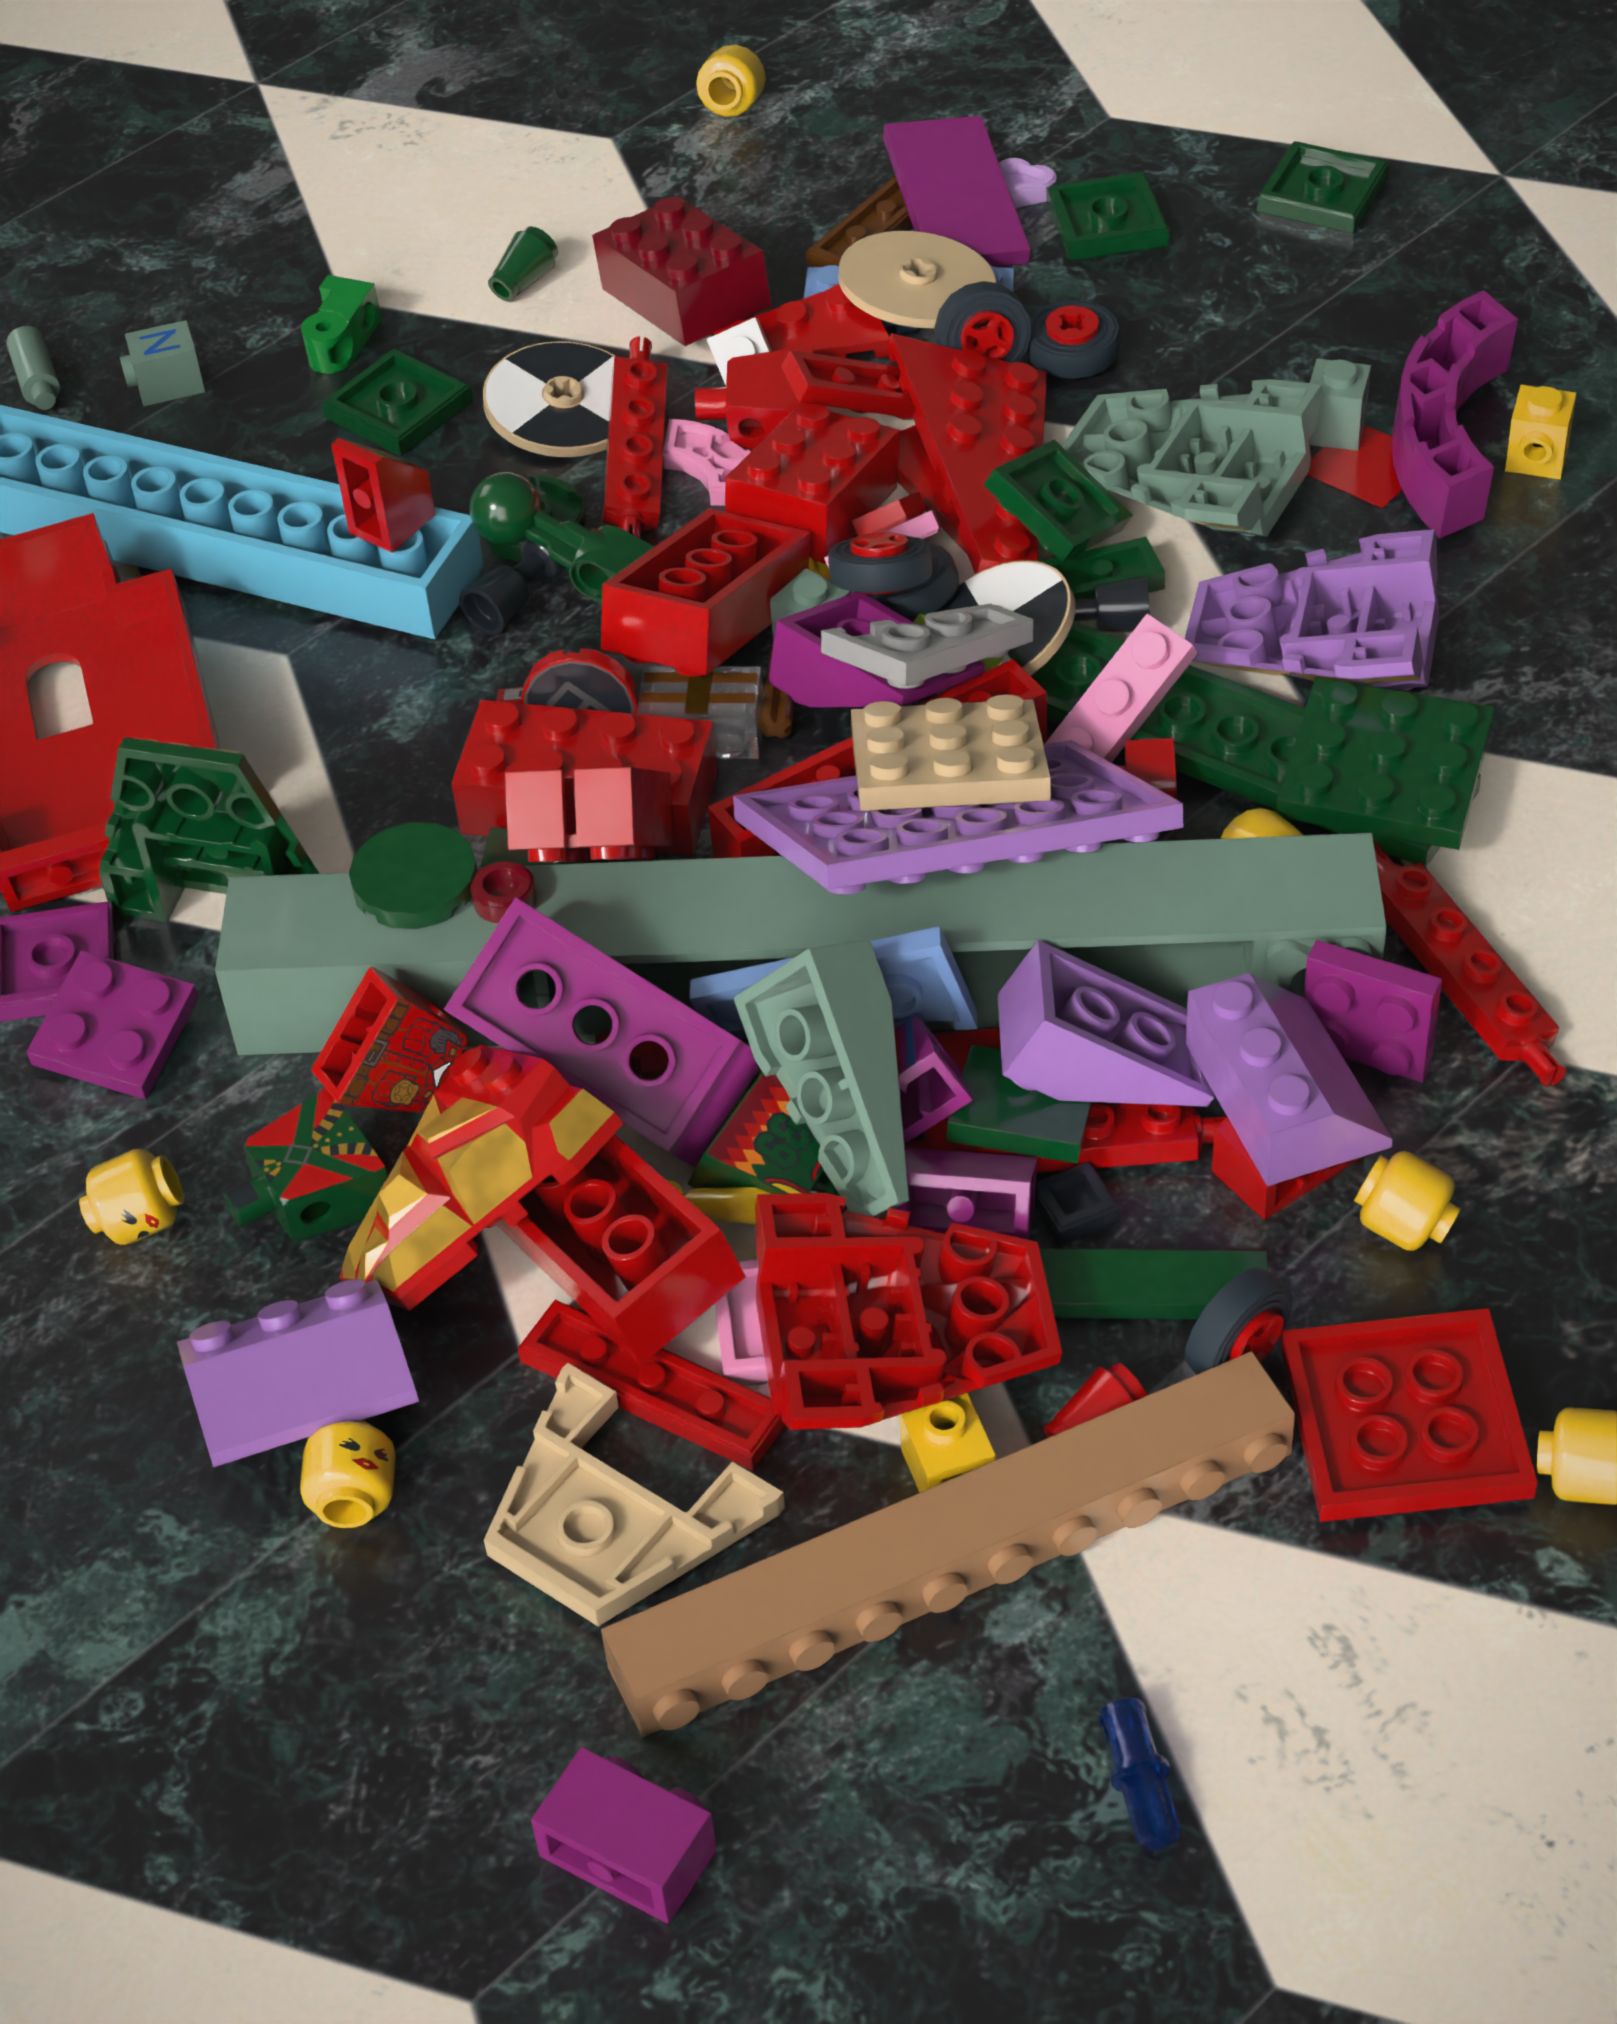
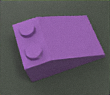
[998,940,1215,1106]

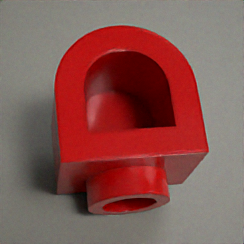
[1118,738,1177,800]

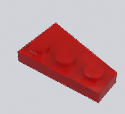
[713,284,890,359]

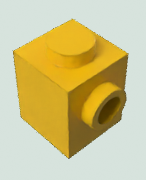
[1505,385,1576,480]
[899,1393,996,1493]

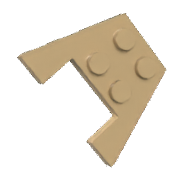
[484,1363,785,1627]

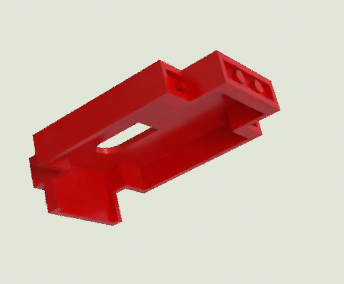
[0,513,221,912]

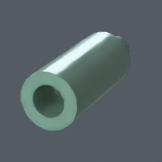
[6,326,60,410]

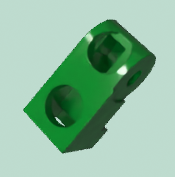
[301,275,382,374]

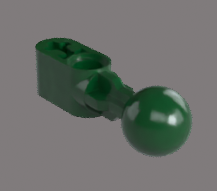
[469,472,654,605]

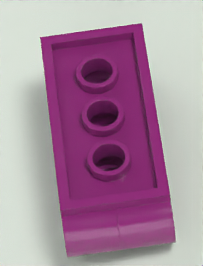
[444,897,760,1168]

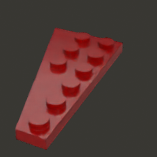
[886,333,1047,574]

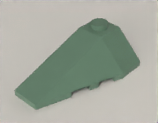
[733,939,909,1217]

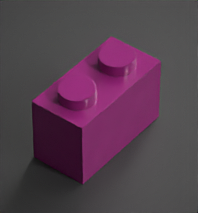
[894,1147,1037,1240]
[531,1747,717,1924]

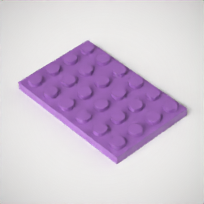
[733,740,1183,894]

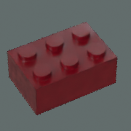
[592,196,772,346]

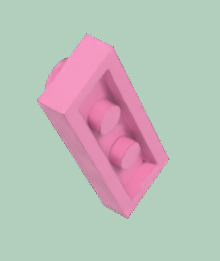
[1044,614,1198,763]

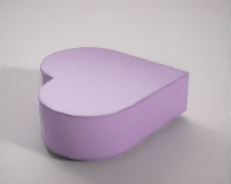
[999,158,1057,208]

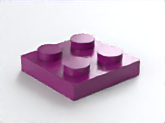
[1304,940,1442,1083]
[26,950,199,1100]

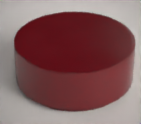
[470,861,537,923]

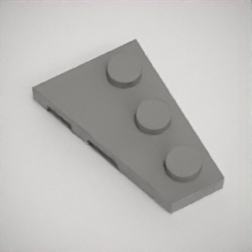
[821,603,1033,688]

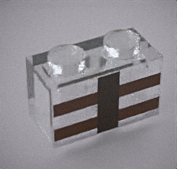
[637,666,763,759]

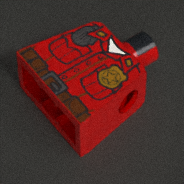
[311,967,468,1113]

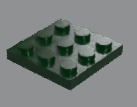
[1276,677,1495,850]

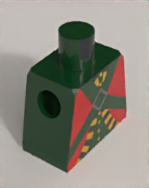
[223,1088,388,1241]

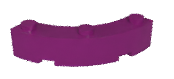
[1391,290,1518,539]

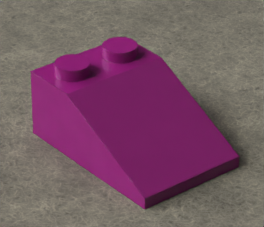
[768,592,986,707]

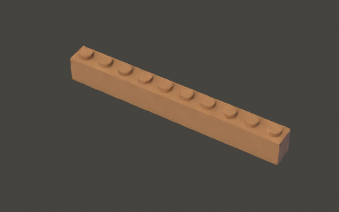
[601,1351,1295,1738]

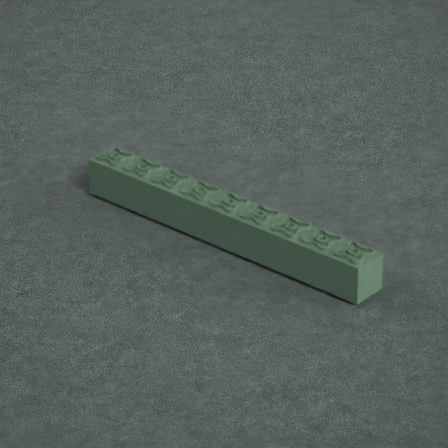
[215,833,1386,1055]

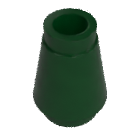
[488,226,558,302]

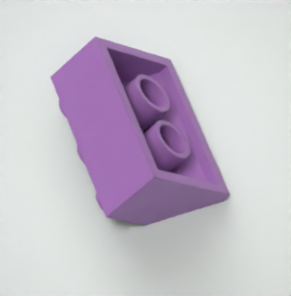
[1186,973,1393,1186]
[177,1279,419,1467]

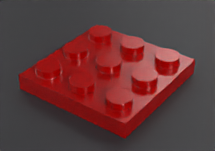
[1280,1308,1538,1522]

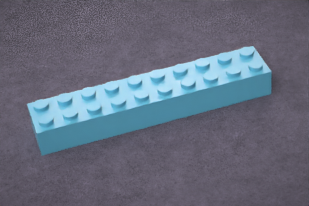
[0,405,484,639]

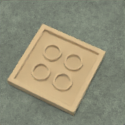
[851,695,1051,811]

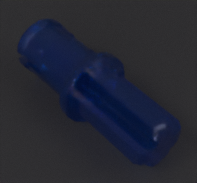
[1098,1698,1181,1851]

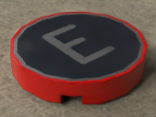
[521,648,639,714]

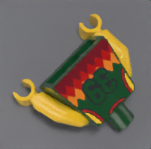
[668,1070,848,1224]

